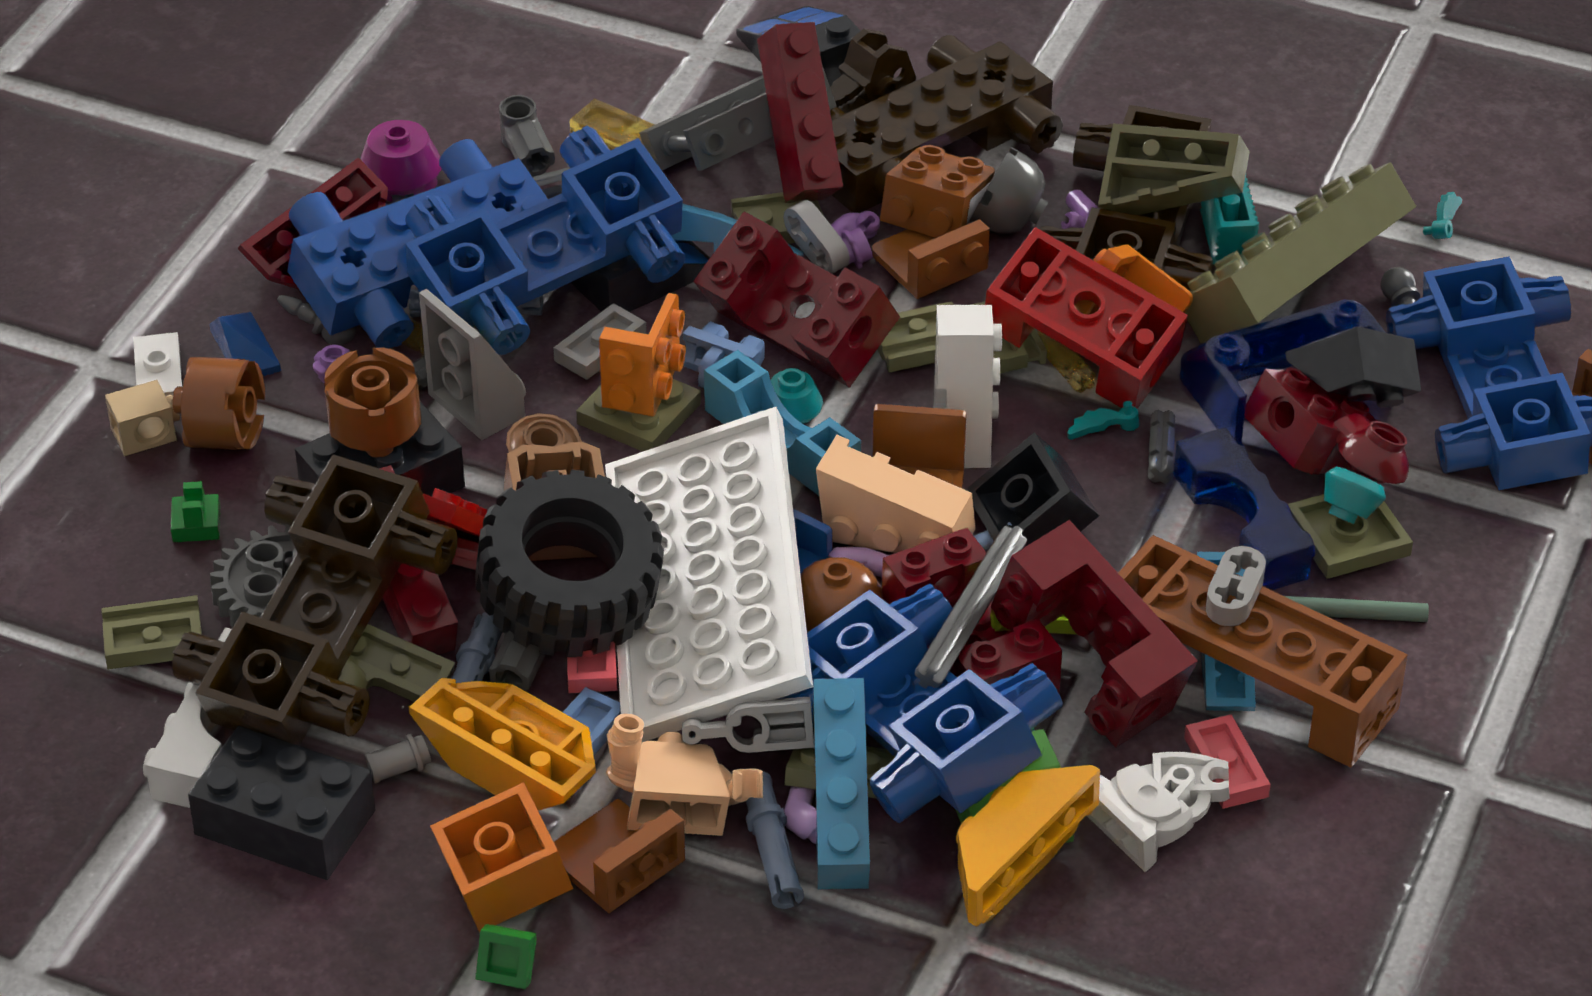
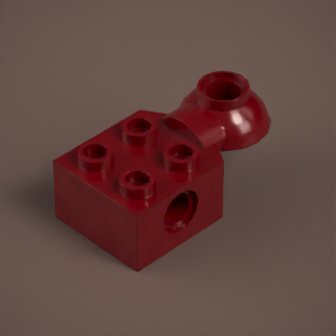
[1241,368,1409,484]

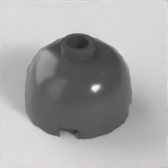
[969,147,1048,235]

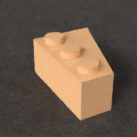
[816,434,975,553]

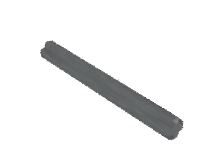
[914,525,1027,689]

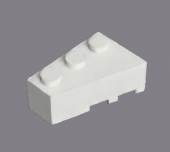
[933,305,1002,468]

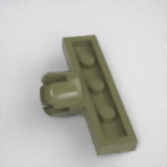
[266,585,455,702]

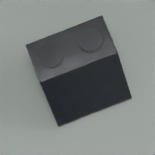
[1286,327,1421,408]
[966,432,1100,547]

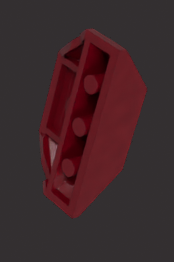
[238,157,388,290]

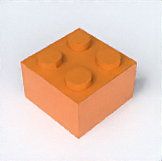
[430,782,573,933]

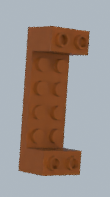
[1118,535,1408,768]

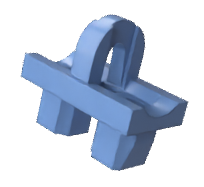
[683,321,765,388]

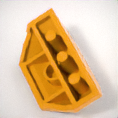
[409,678,596,811]
[956,765,1100,927]

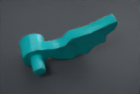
[1423,192,1462,239]
[1067,401,1140,440]

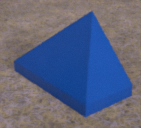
[209,312,281,376]

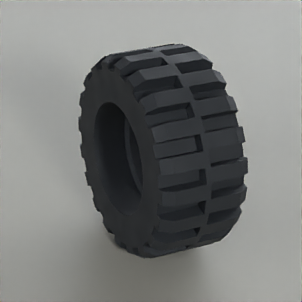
[475,470,664,657]

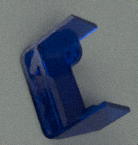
[1179,299,1386,451]

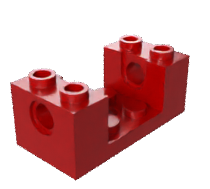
[985,227,1188,409]

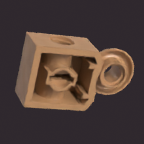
[503,413,605,561]

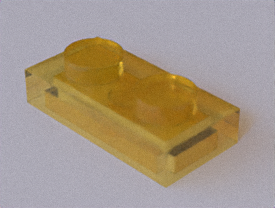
[570,98,655,150]

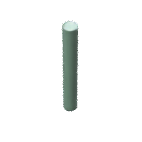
[1285,596,1429,622]

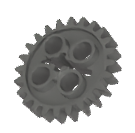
[210,525,297,628]

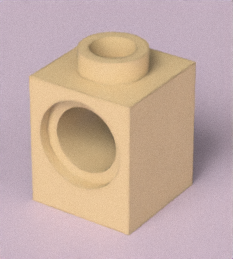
[105,380,180,456]

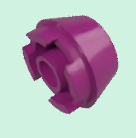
[360,120,442,201]

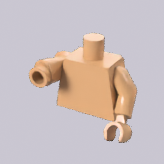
[606,714,763,836]

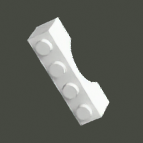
[143,627,232,808]

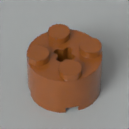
[324,348,421,457]
[172,357,265,450]

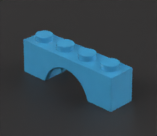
[704,350,861,496]
[813,678,870,889]

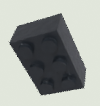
[295,402,465,496]
[188,726,376,880]

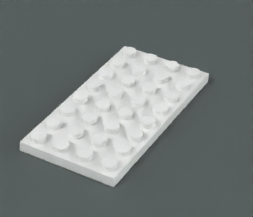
[605,407,813,742]

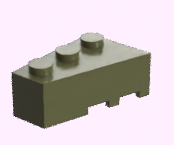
[1098,123,1250,215]

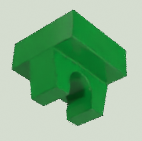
[171,481,220,542]
[475,924,537,989]

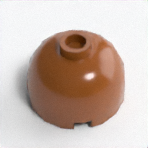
[800,557,884,633]

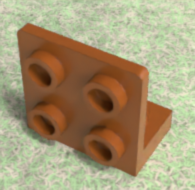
[873,404,967,489]
[554,799,686,913]

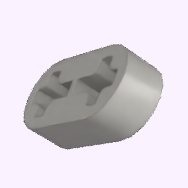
[783,200,850,274]
[1206,546,1266,626]

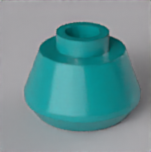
[771,368,823,424]
[1324,466,1386,524]

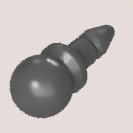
[1380,267,1421,307]
[277,295,356,345]

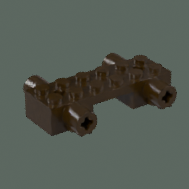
[830,35,1063,213]
[1040,105,1213,291]
[172,455,458,746]

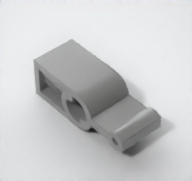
[682,697,814,753]

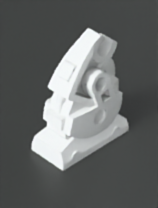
[1086,752,1230,872]

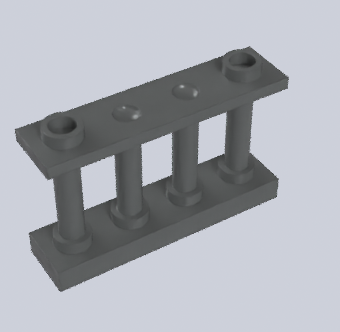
[639,67,837,171]

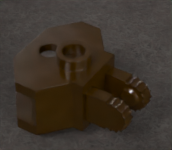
[830,28,916,113]

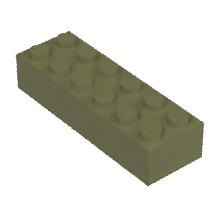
[1185,162,1416,346]

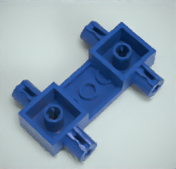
[405,125,685,355]
[287,139,548,349]
[1386,256,1592,490]
[778,584,1063,823]

